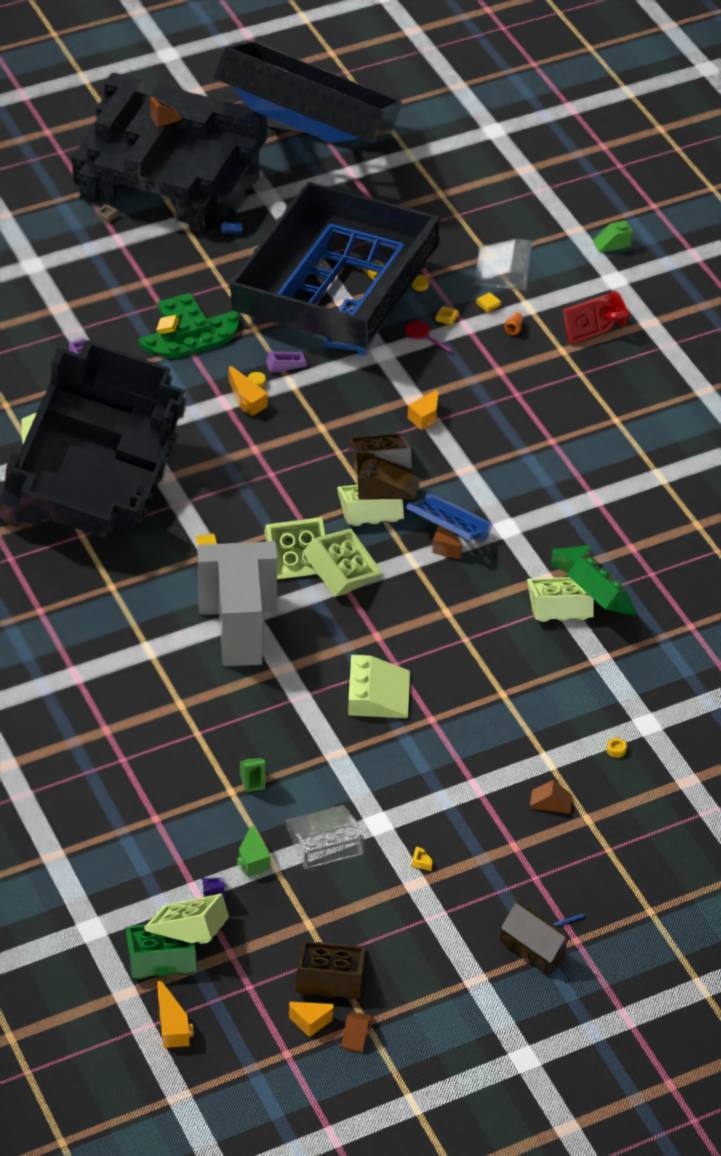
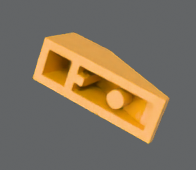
[229,366,268,416]
[157,981,193,1048]

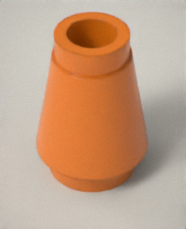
[504,312,523,335]

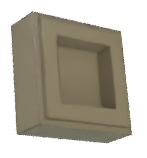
[94,204,119,224]

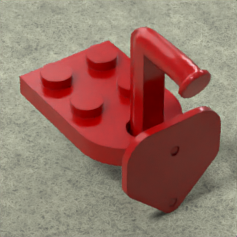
[563,290,630,344]

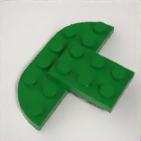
[138,293,239,358]

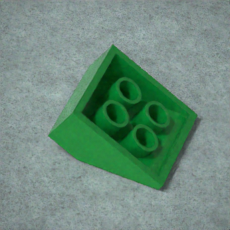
[567,556,637,616]
[126,925,197,979]

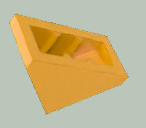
[289,1002,333,1037]

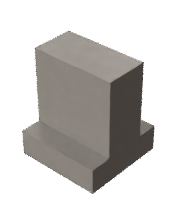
[197,541,277,666]

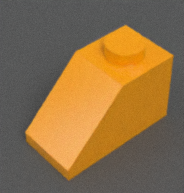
[408,390,439,430]

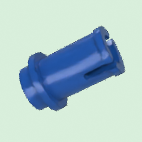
[221,221,242,235]

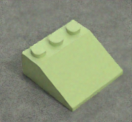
[337,485,404,526]
[264,517,325,580]
[303,528,383,597]
[527,577,594,622]
[348,655,410,718]
[145,893,229,944]

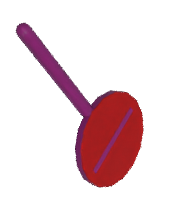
[405,321,452,353]

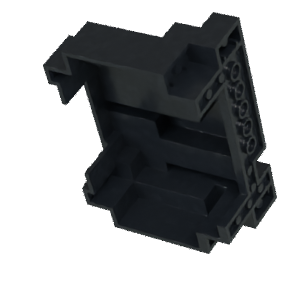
[72,72,267,233]
[0,340,187,539]

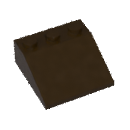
[347,433,412,474]
[357,459,421,500]
[295,941,366,999]

